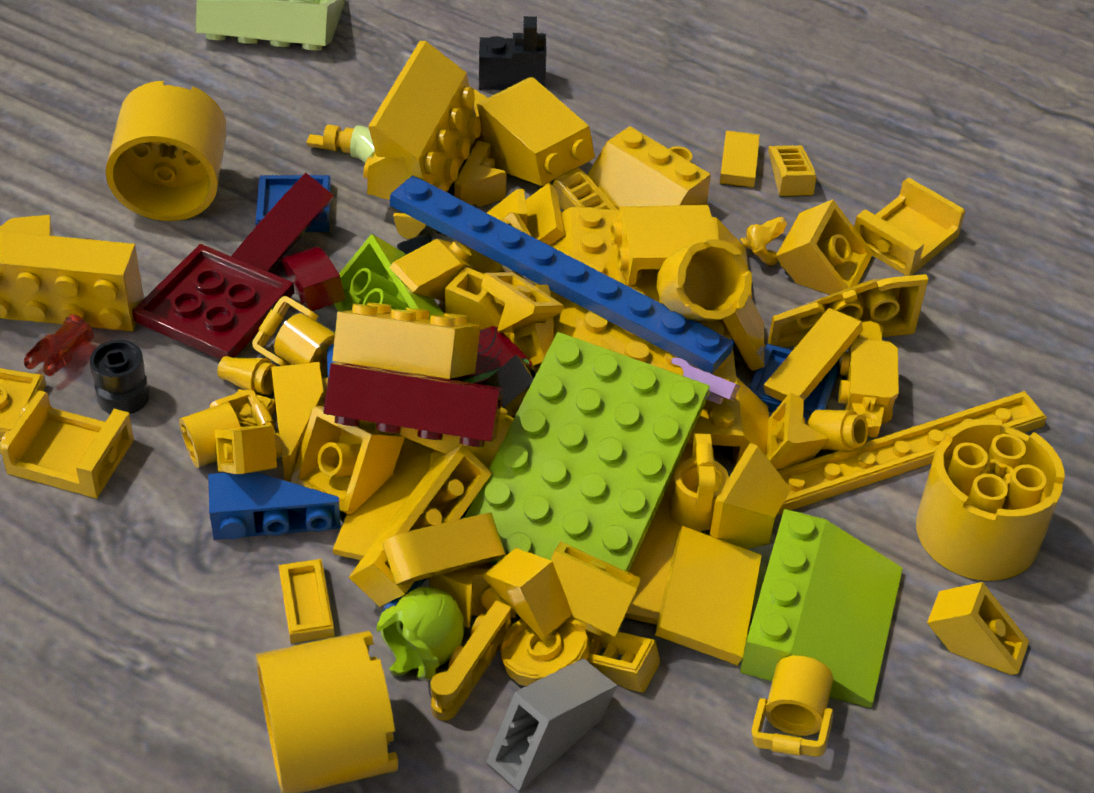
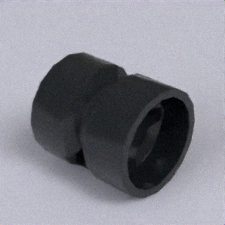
[90,340,149,415]

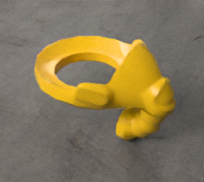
[740,217,787,266]

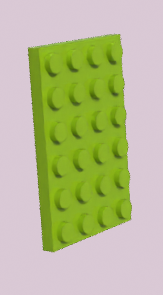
[464,332,710,573]

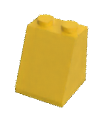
[476,77,595,186]

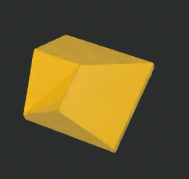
[709,443,791,549]

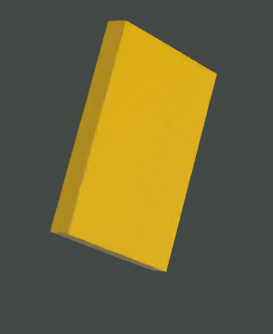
[655,526,762,665]

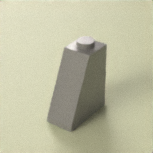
[486,658,617,791]

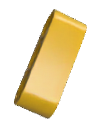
[382,513,505,586]

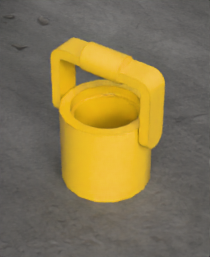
[252,296,335,378]
[179,390,275,468]
[670,434,729,531]
[751,656,834,757]

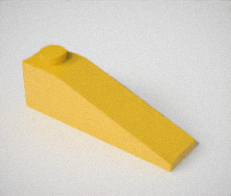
[768,274,929,347]

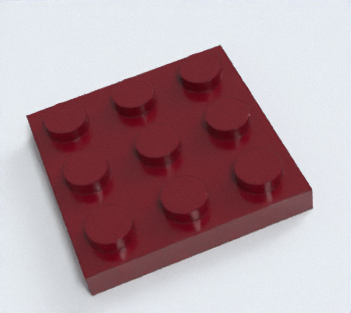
[132,244,294,360]

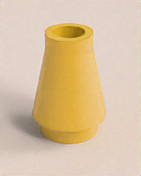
[217,356,277,396]

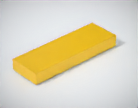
[764,308,863,401]

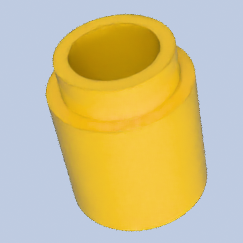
[806,409,868,451]

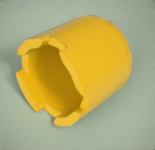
[657,239,752,322]

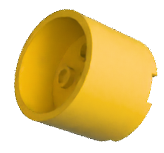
[106,81,227,221]
[916,419,1065,581]
[256,630,398,793]

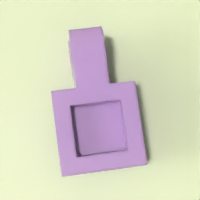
[671,358,740,405]

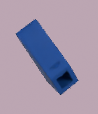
[208,472,341,540]

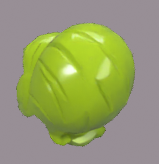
[376,587,464,682]

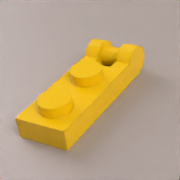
[430,600,512,721]

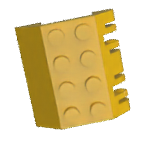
[368,41,481,239]

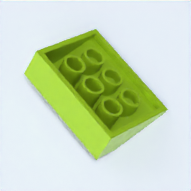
[740,509,903,708]

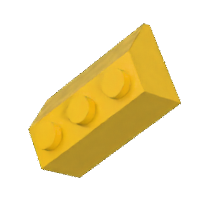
[587,126,711,210]

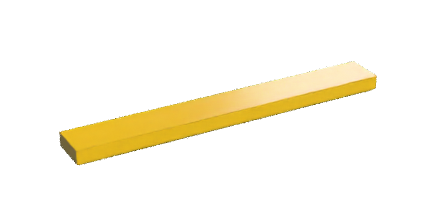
[777,391,1047,515]

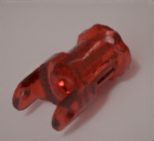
[24,314,94,376]

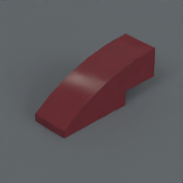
[231,172,334,272]
[280,247,346,311]

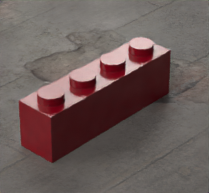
[323,361,504,447]

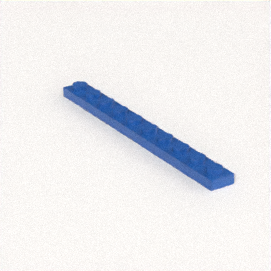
[390,175,734,374]

